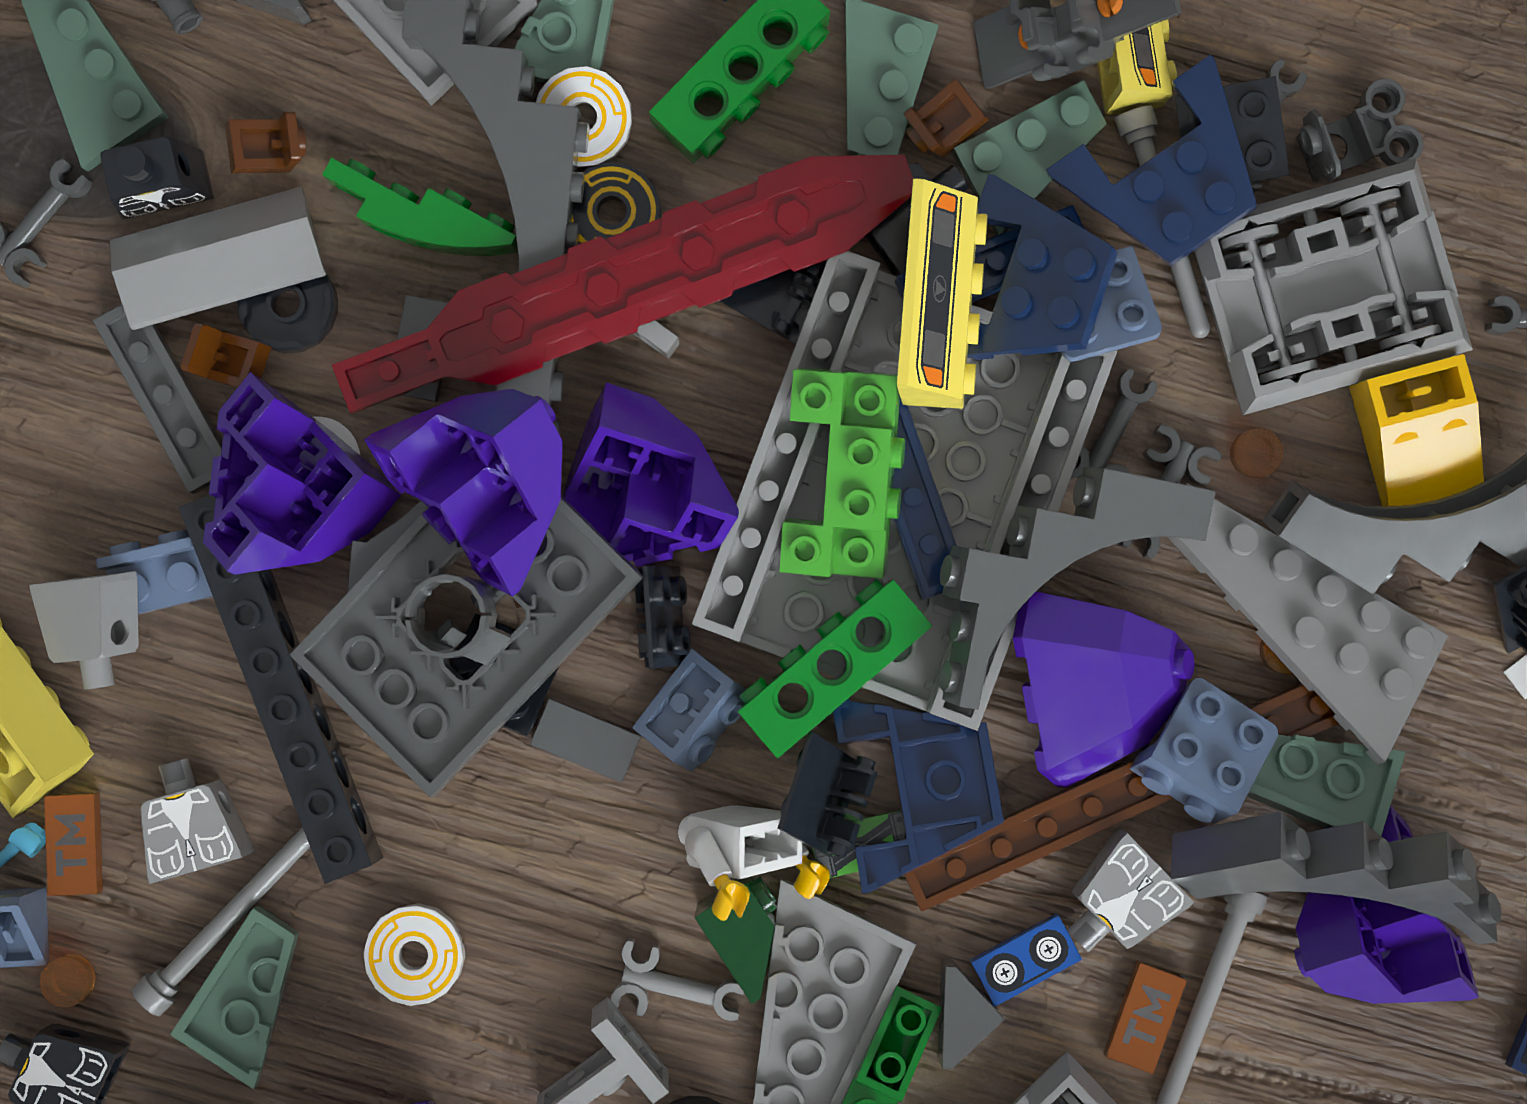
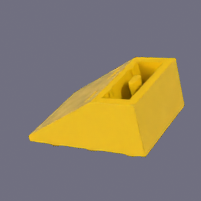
[1349,354,1484,506]

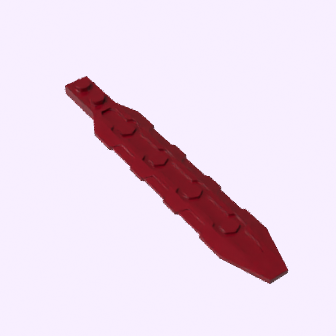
[332,154,914,413]

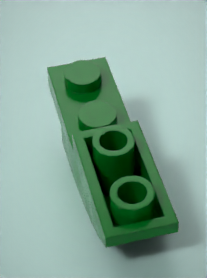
[322,157,518,256]
[841,986,942,1104]

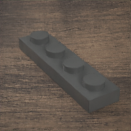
[93,304,222,494]

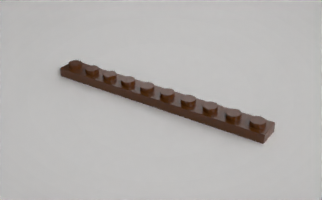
[904,683,1339,912]

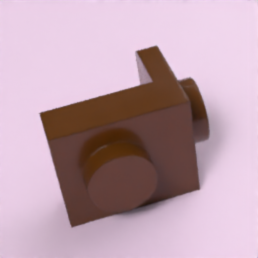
[903,79,989,158]
[225,112,306,173]
[181,323,272,388]

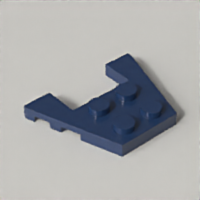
[1046,54,1257,266]
[967,174,1118,360]
[833,700,1004,894]

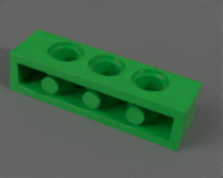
[649,0,830,164]
[737,579,933,759]

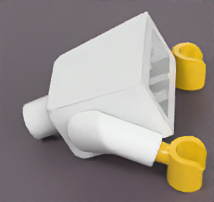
[678,805,830,921]

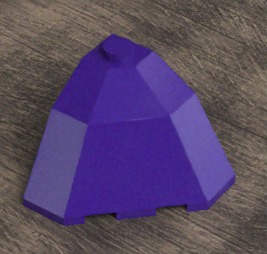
[203,372,401,575]
[563,382,739,567]
[364,389,562,597]
[1013,591,1195,788]
[1294,805,1479,1004]

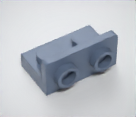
[95,530,213,615]
[632,649,746,771]

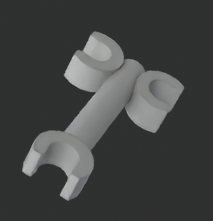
[611,938,744,1021]

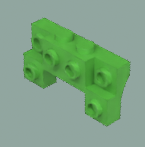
[779,367,905,579]

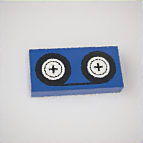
[969,913,1083,1006]

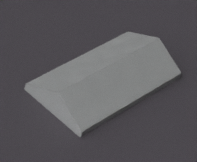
[110,186,326,330]

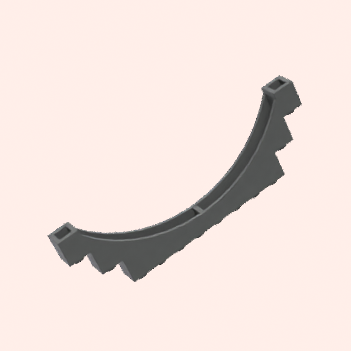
[348,0,589,591]

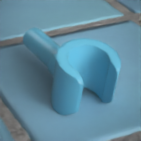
[0,822,46,868]

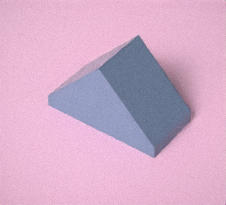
[0,887,49,968]

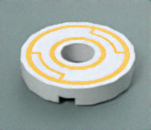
[536,66,632,167]
[364,903,465,1006]

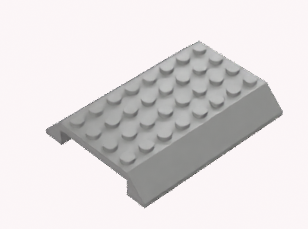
[692,251,1117,731]

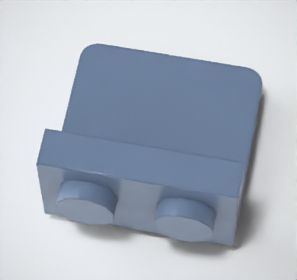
[1062,246,1162,362]
[1130,678,1278,824]

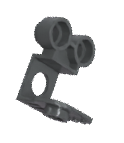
[1296,79,1423,183]

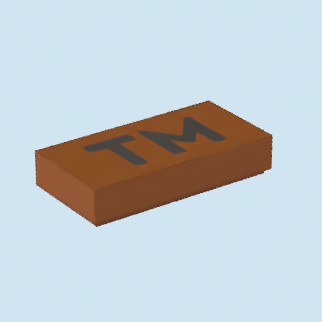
[44,793,103,896]
[1103,960,1187,1074]

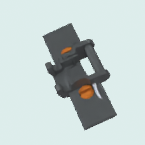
[974,0,1182,89]

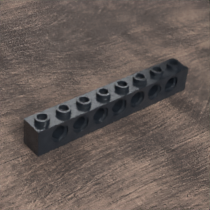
[178,495,383,884]

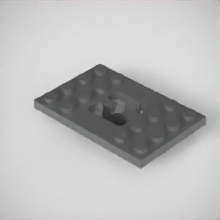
[290,495,643,798]

